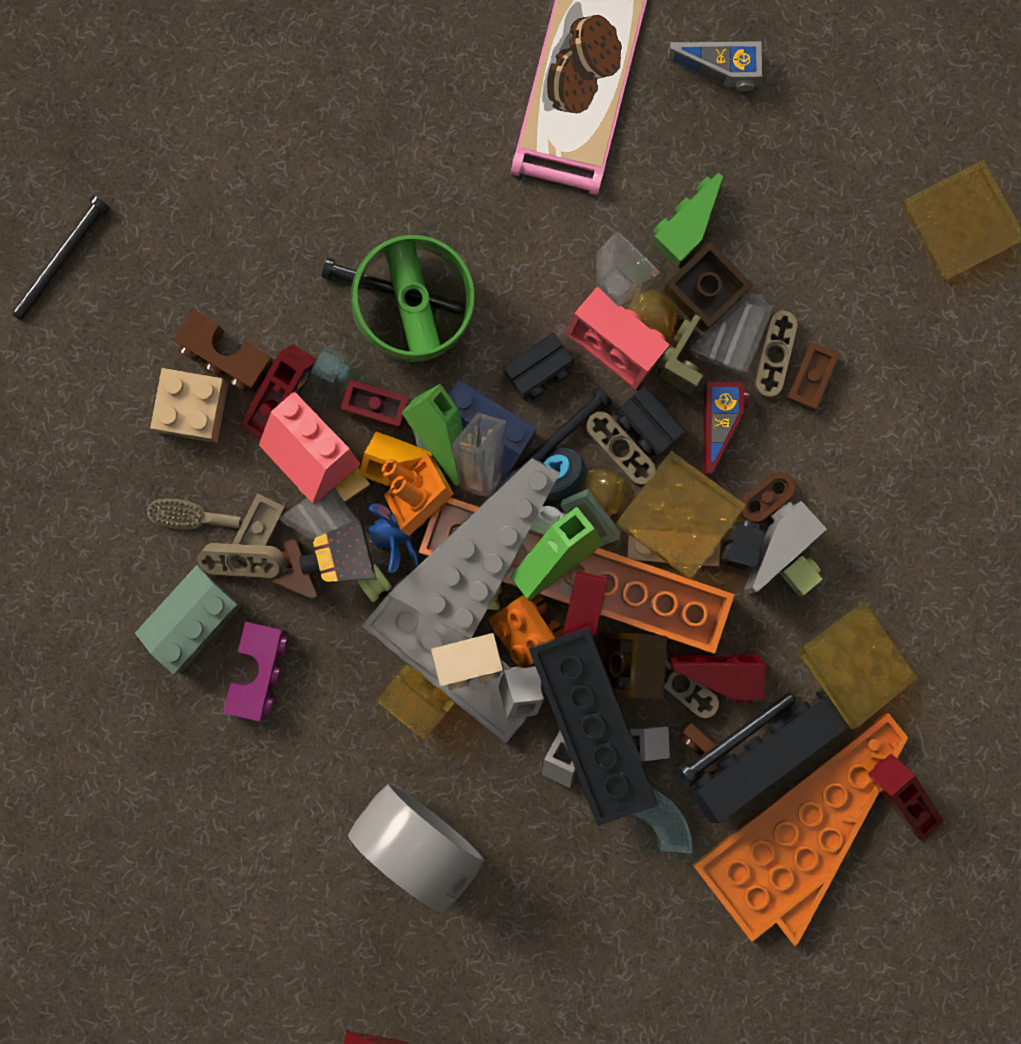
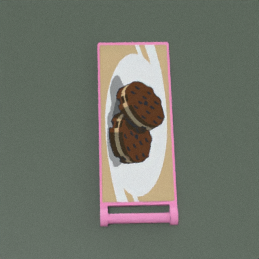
[510,0,647,196]

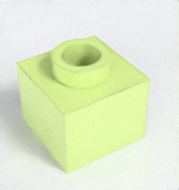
[779,556,823,596]

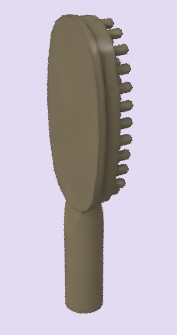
[147,498,242,530]

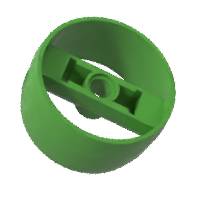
[351,235,475,362]

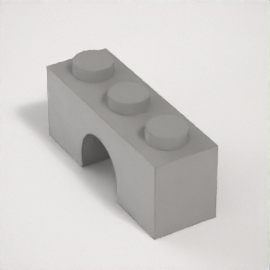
[498,666,545,719]

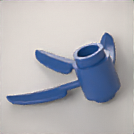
[369,504,421,573]

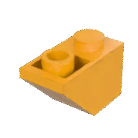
[359,431,433,486]

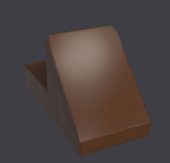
[272,539,320,599]
[680,722,728,772]

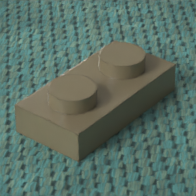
[232,493,286,546]

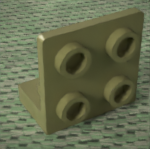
[658,314,703,396]

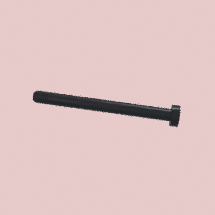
[12,195,111,319]
[322,257,464,314]
[495,387,612,492]
[675,693,796,787]

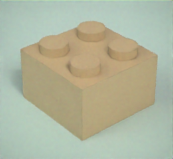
[150,368,228,443]
[431,633,503,691]

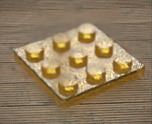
[901,160,1021,282]
[616,451,746,579]
[798,601,917,729]

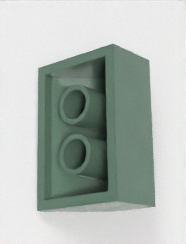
[135,565,242,675]

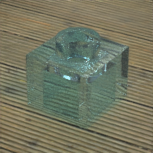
[311,345,351,387]

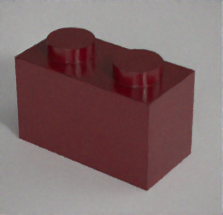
[340,379,411,431]

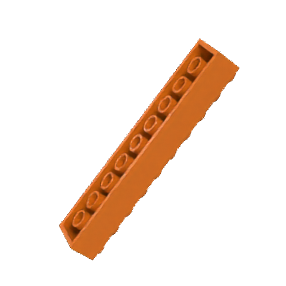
[419,497,735,654]

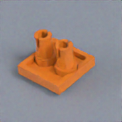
[382,454,454,536]
[488,595,564,668]

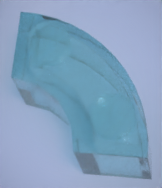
[631,787,692,853]

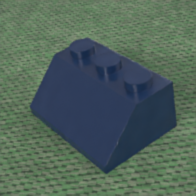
[449,379,537,481]

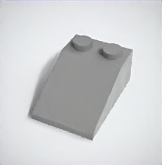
[744,501,827,594]

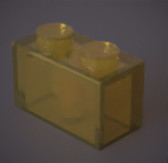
[376,664,454,740]

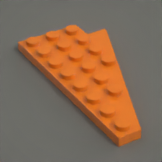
[693,713,908,946]

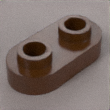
[739,472,795,523]

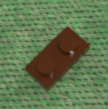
[786,342,840,411]

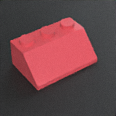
[565,287,670,390]
[259,391,361,505]

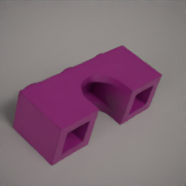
[223,622,289,722]

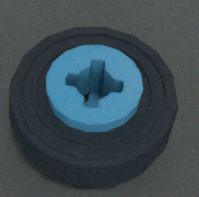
[540,448,587,501]

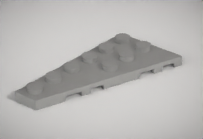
[388,458,560,638]

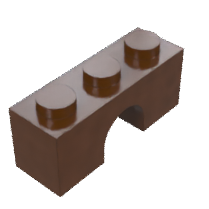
[174,309,274,392]

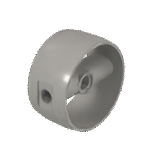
[348,783,484,913]

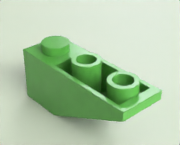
[652,173,723,268]
[401,384,472,486]
[511,507,604,601]

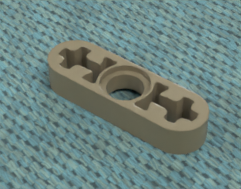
[754,311,798,398]
[586,412,655,485]
[197,543,285,578]
[664,654,719,718]

